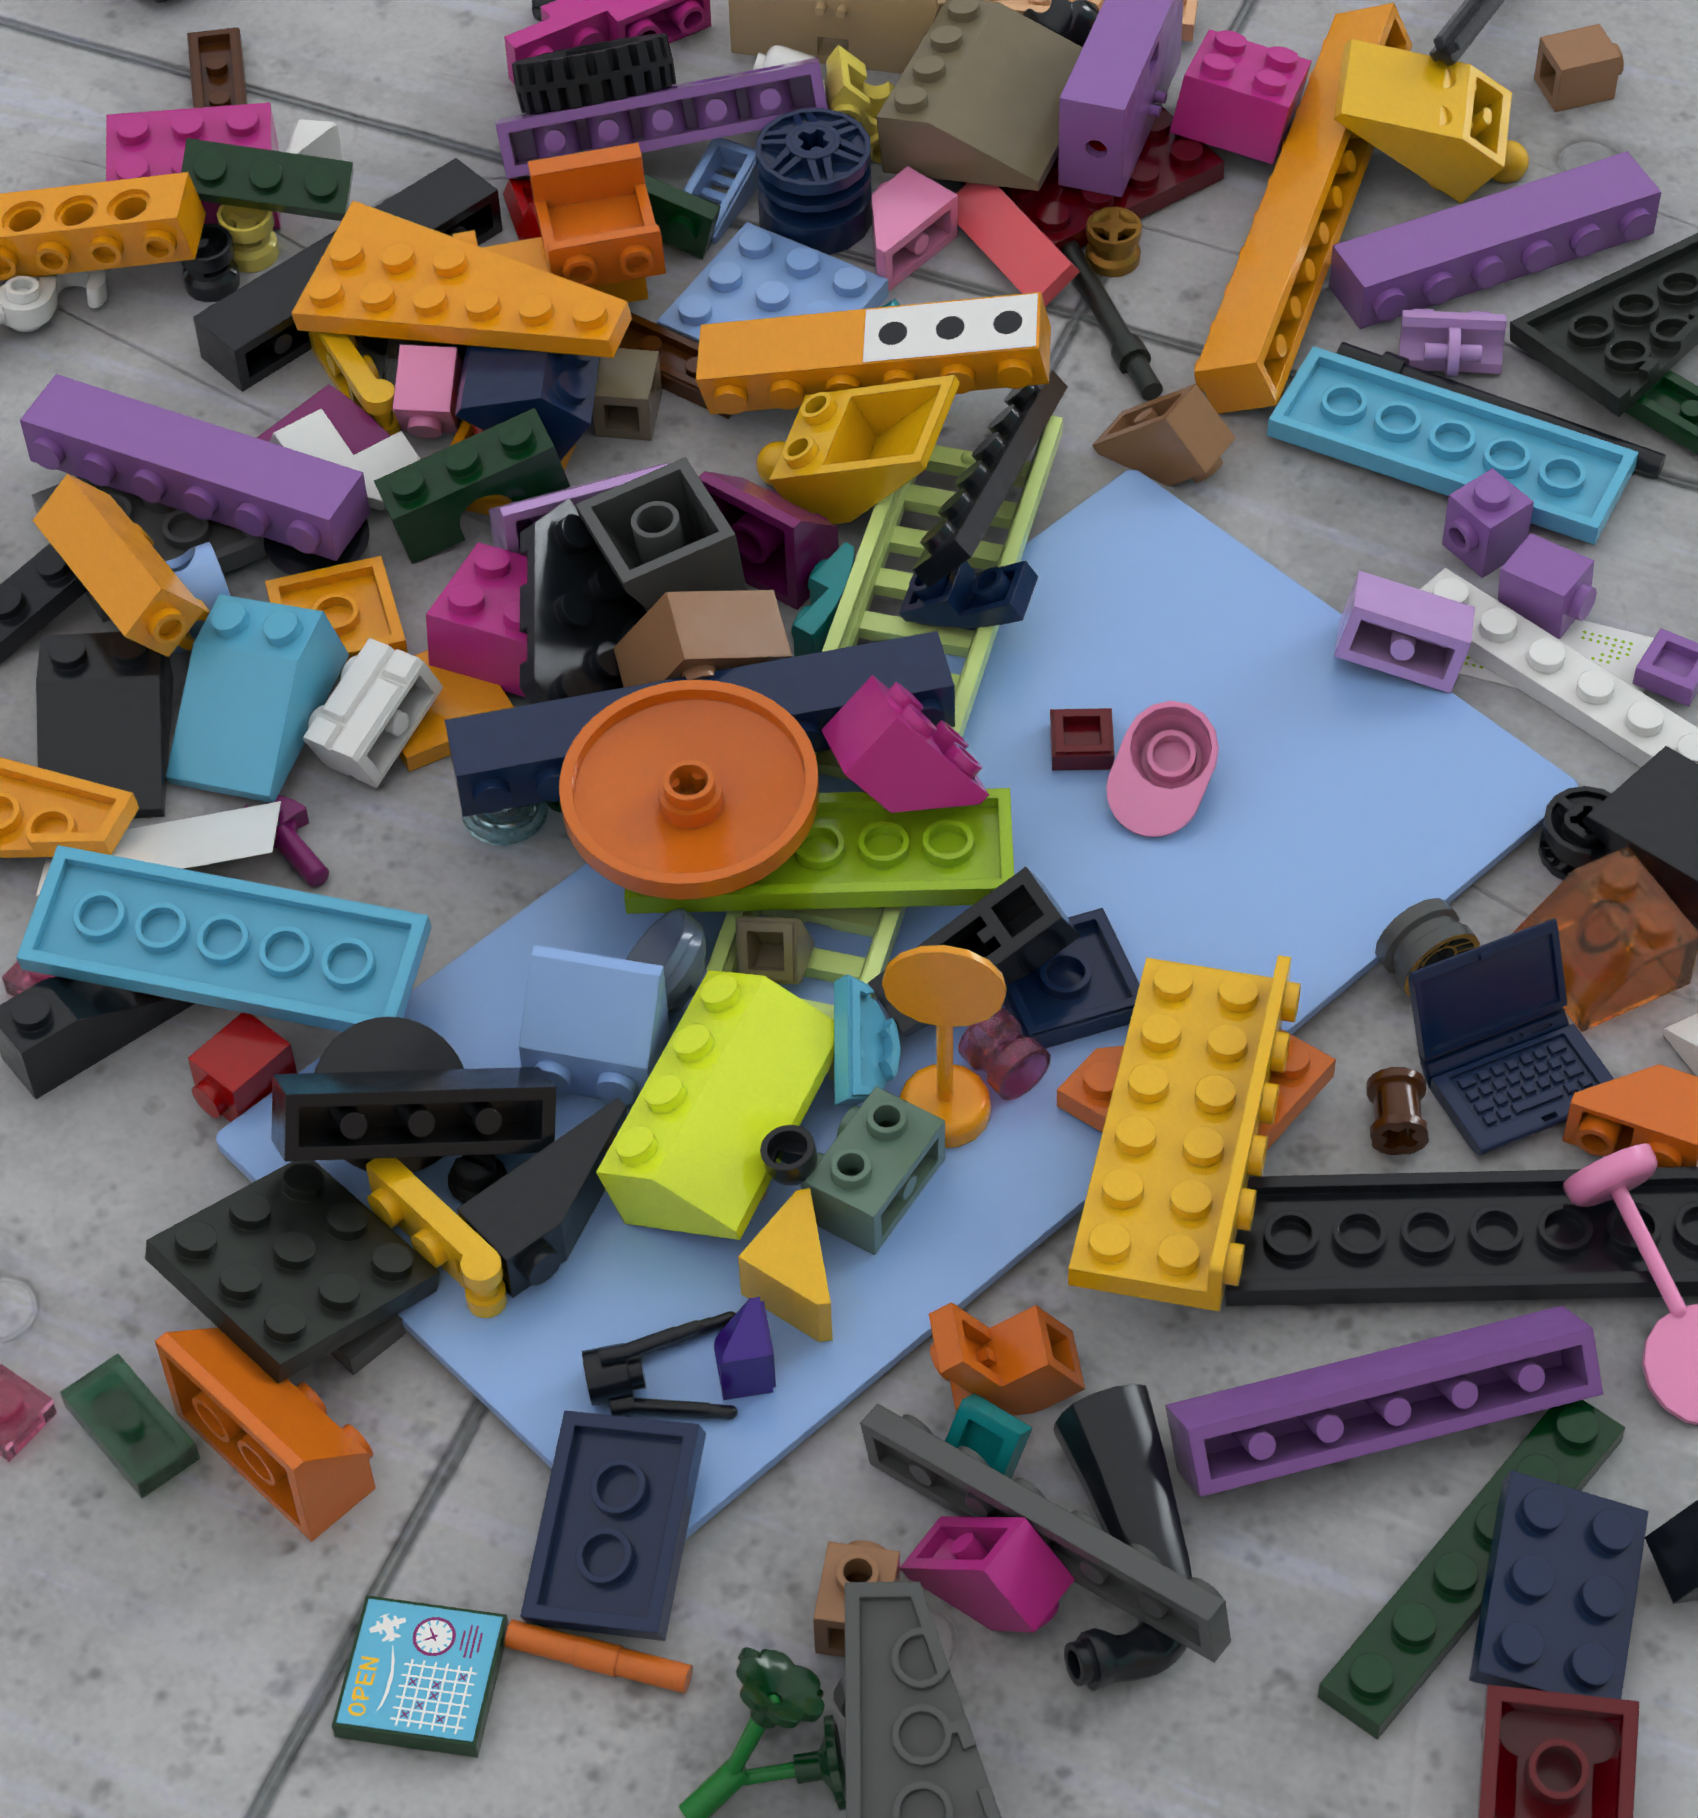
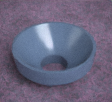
[625,908,708,1014]

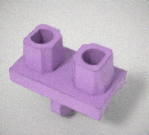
[1398,308,1507,378]

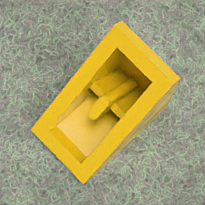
[738,1188,833,1342]

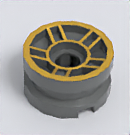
[1375,898,1480,997]

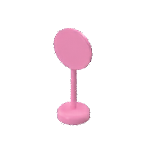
[1562,1143,1698,1425]

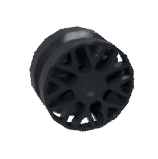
[1538,786,1624,886]

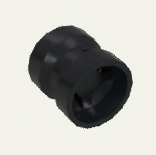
[180,223,240,302]

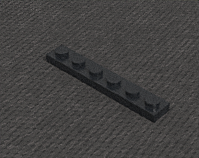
[912,370,1068,588]

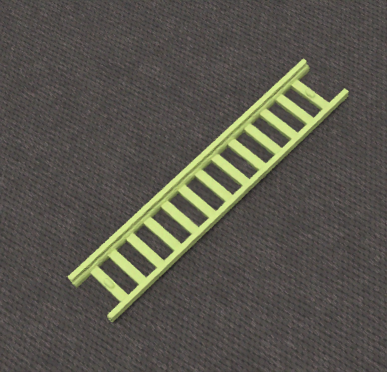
[706,416,1063,1081]

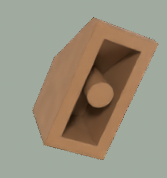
[1092,384,1236,486]

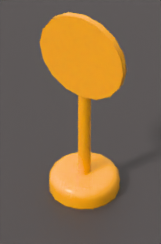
[882,945,1007,1148]

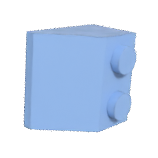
[519,945,670,1105]

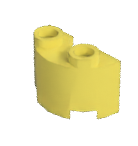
[824,45,894,163]

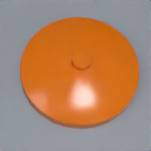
[559,680,819,900]

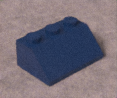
[455,345,600,461]

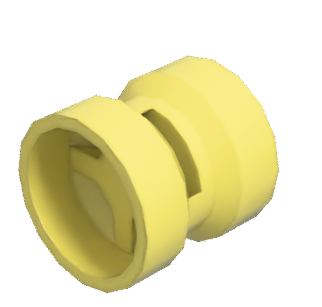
[217,204,280,273]

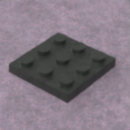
[145,1161,440,1383]

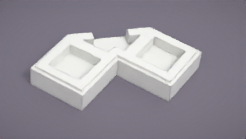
[270,408,421,511]

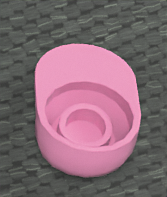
[1106,701,1220,837]

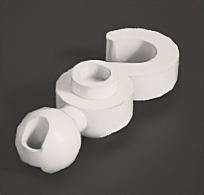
[0,270,108,332]

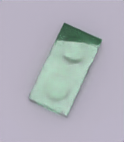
[60,1353,200,1499]

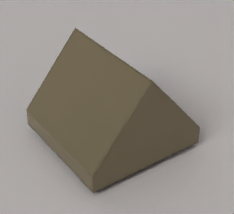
[735,916,815,984]

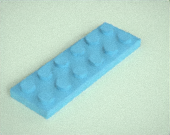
[1267,346,1639,545]
[16,845,432,1032]

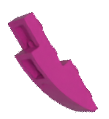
[504,0,712,85]

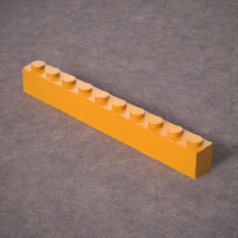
[1194,3,1412,414]

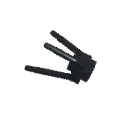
[582,1311,738,1419]

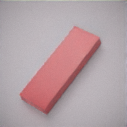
[956,183,1080,307]

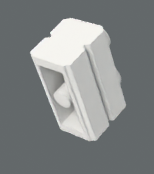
[302,638,443,788]

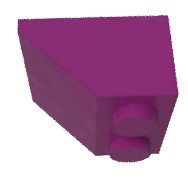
[699,471,839,610]

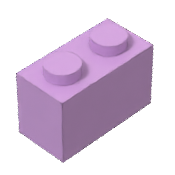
[1334,570,1475,693]

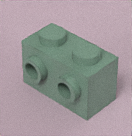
[801,1086,945,1255]

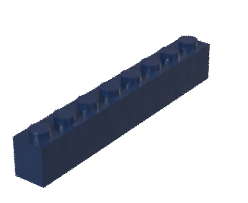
[445,631,955,817]

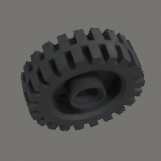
[512,33,676,114]

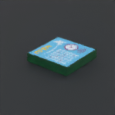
[332,1595,509,1758]

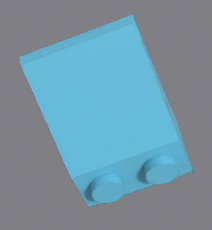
[165,594,349,803]

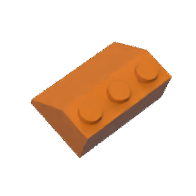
[155,1327,376,1542]

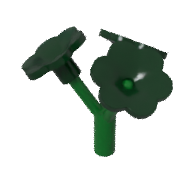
[679,1647,846,1818]

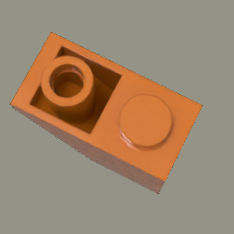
[1562,1064,1698,1168]

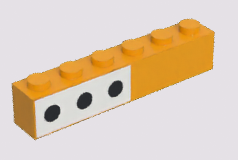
[696,292,1051,415]

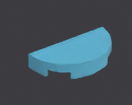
[834,974,901,1106]

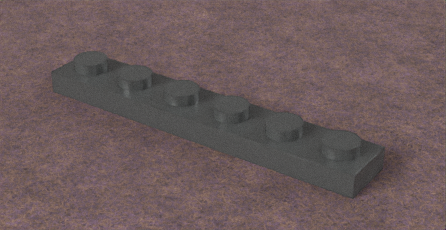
[860,1403,1231,1663]

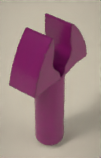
[244,795,329,887]

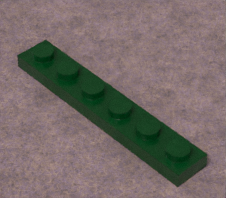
[1317,1400,1625,1740]

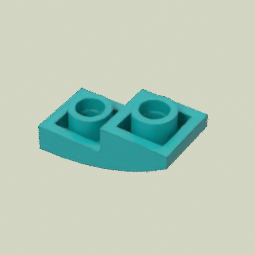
[791,542,855,657]

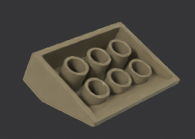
[876,0,1083,191]

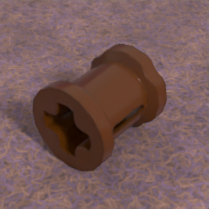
[1366,1067,1429,1155]

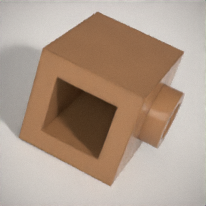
[1534,24,1624,112]
[813,1540,900,1657]

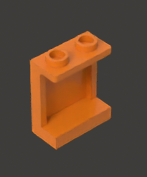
[527,142,666,287]

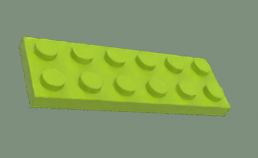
[624,788,1014,914]

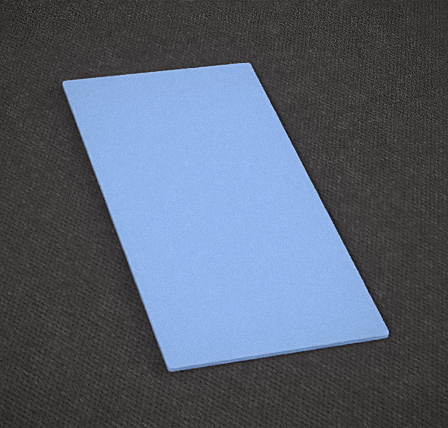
[216,469,1578,1540]

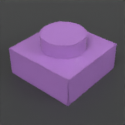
[1632,628,1698,707]

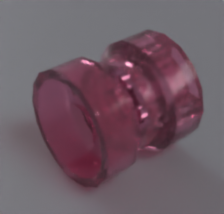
[958,1008,1051,1100]

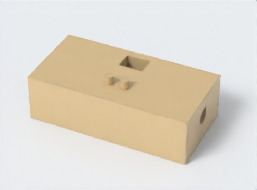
[728,0,946,74]

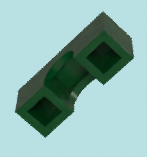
[374,408,570,564]

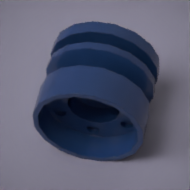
[756,108,872,255]

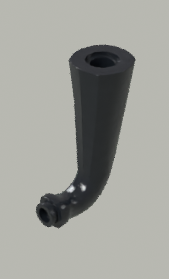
[1053,1384,1192,1691]

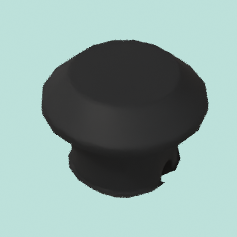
[448,1154,507,1203]

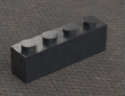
[271,1067,557,1161]

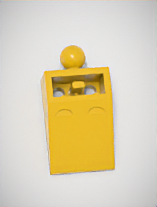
[1334,39,1529,204]
[756,375,960,524]

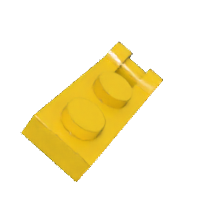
[308,331,401,436]
[366,1158,507,1318]

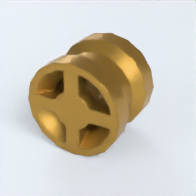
[1085,207,1142,277]

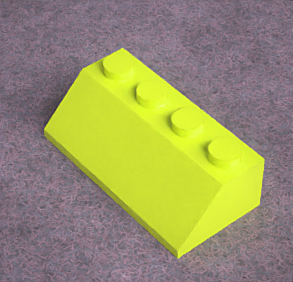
[596,970,834,1240]

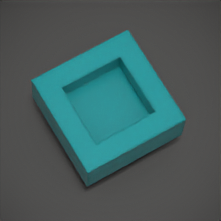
[945,1393,1033,1479]

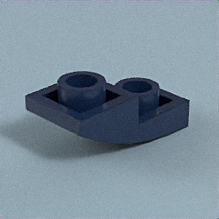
[899,560,1038,628]

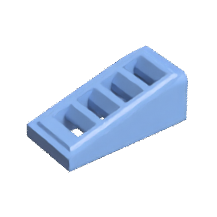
[683,137,758,244]

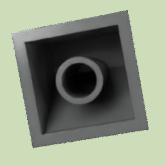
[575,457,747,610]

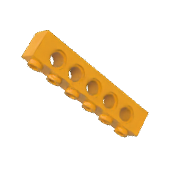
[0,172,206,281]

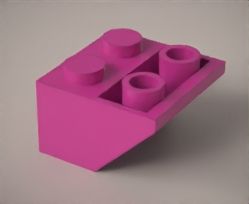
[821,675,989,813]

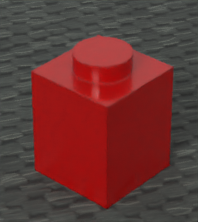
[188,1012,297,1122]

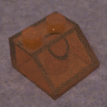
[1512,846,1698,1032]

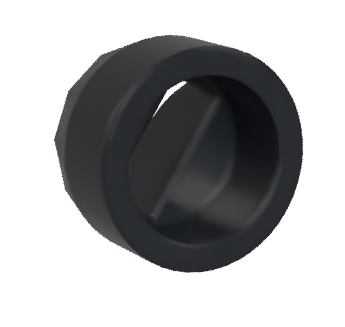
[760,1125,818,1185]

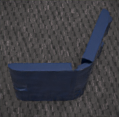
[1408,918,1614,1156]

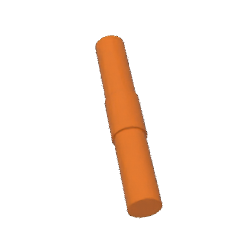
[504,1619,693,1694]

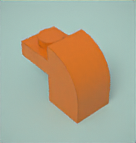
[929,1302,1085,1416]

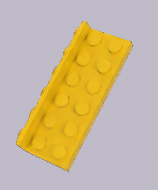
[1068,955,1301,1312]

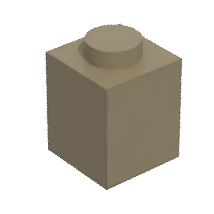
[593,348,662,441]

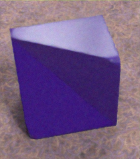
[714,1297,776,1400]

